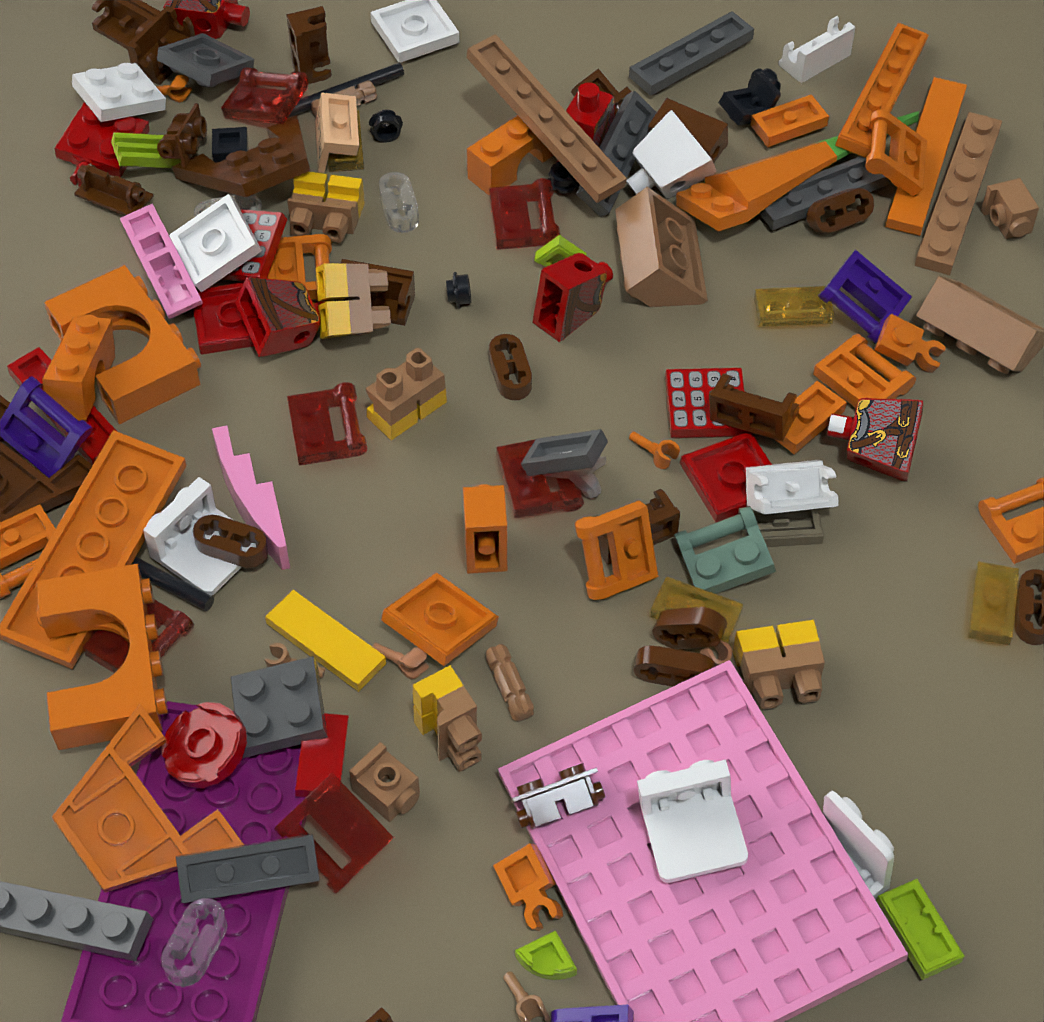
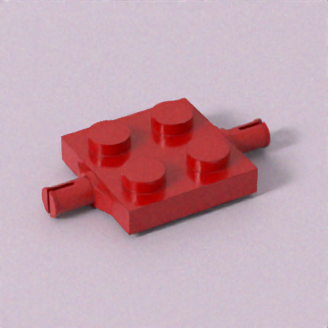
[54,102,149,187]

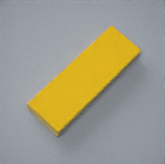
[265,590,386,692]

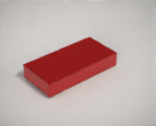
[295,713,349,800]

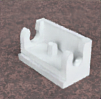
[779,16,856,83]
[746,460,838,514]

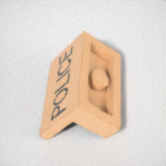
[315,93,359,173]

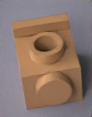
[981,178,1039,239]
[349,742,420,823]

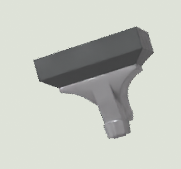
[521,429,608,499]

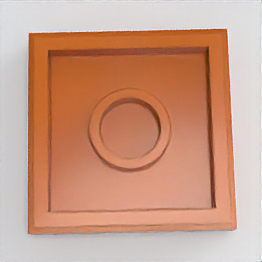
[381,572,499,666]

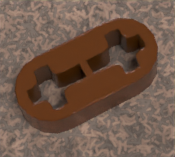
[807,188,874,233]
[489,334,532,401]
[193,514,268,568]
[1015,569,1044,645]
[652,607,727,649]
[634,645,716,687]

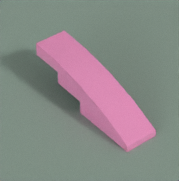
[120,203,203,319]
[212,425,290,570]

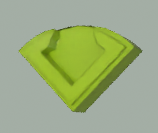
[534,235,587,267]
[515,930,577,980]

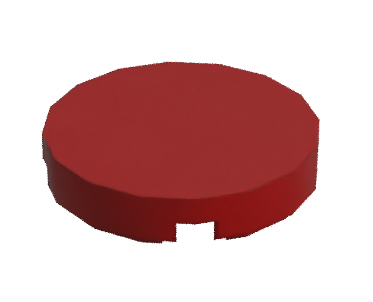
[161,702,247,788]

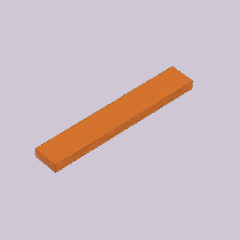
[835,23,929,158]
[885,77,967,236]

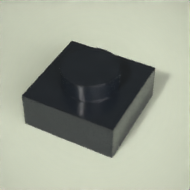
[212,127,249,163]

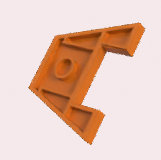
[52,704,244,893]

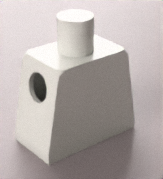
[626,110,717,199]

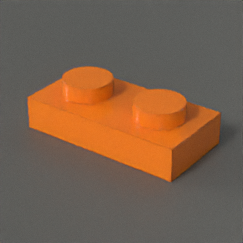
[751,94,829,147]
[774,381,847,455]

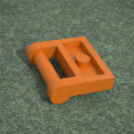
[865,110,927,196]
[268,234,332,302]
[813,334,916,408]
[978,477,1044,564]
[575,500,658,600]
[0,504,56,599]

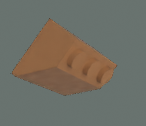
[615,187,708,307]
[916,276,1044,374]

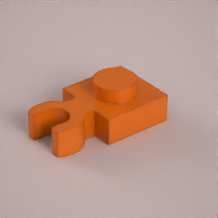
[874,314,946,373]
[493,843,563,931]

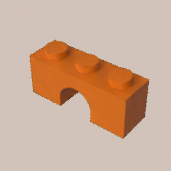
[467,115,554,197]
[42,315,115,421]

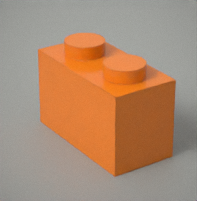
[463,484,508,574]

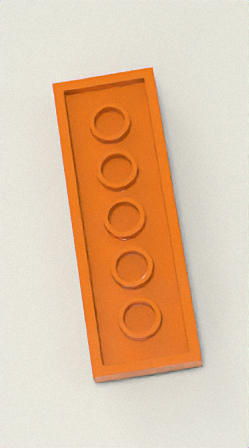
[0,430,187,669]

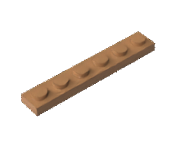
[466,34,627,203]
[915,112,1002,275]

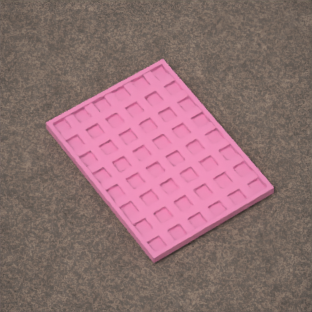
[498,660,908,1022]

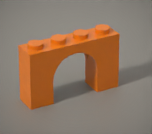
[44,265,201,425]
[36,564,168,750]

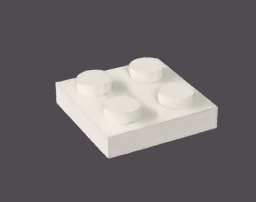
[371,0,460,63]
[72,63,166,122]
[169,194,262,292]

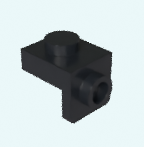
[718,72,781,126]

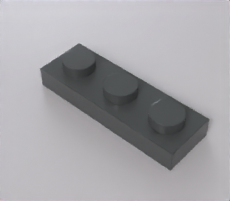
[176,834,320,903]

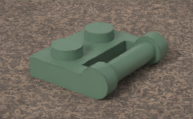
[675,506,776,600]

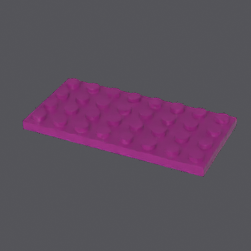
[61,701,311,1022]

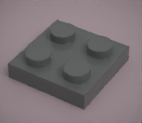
[157,33,255,87]
[231,656,328,758]

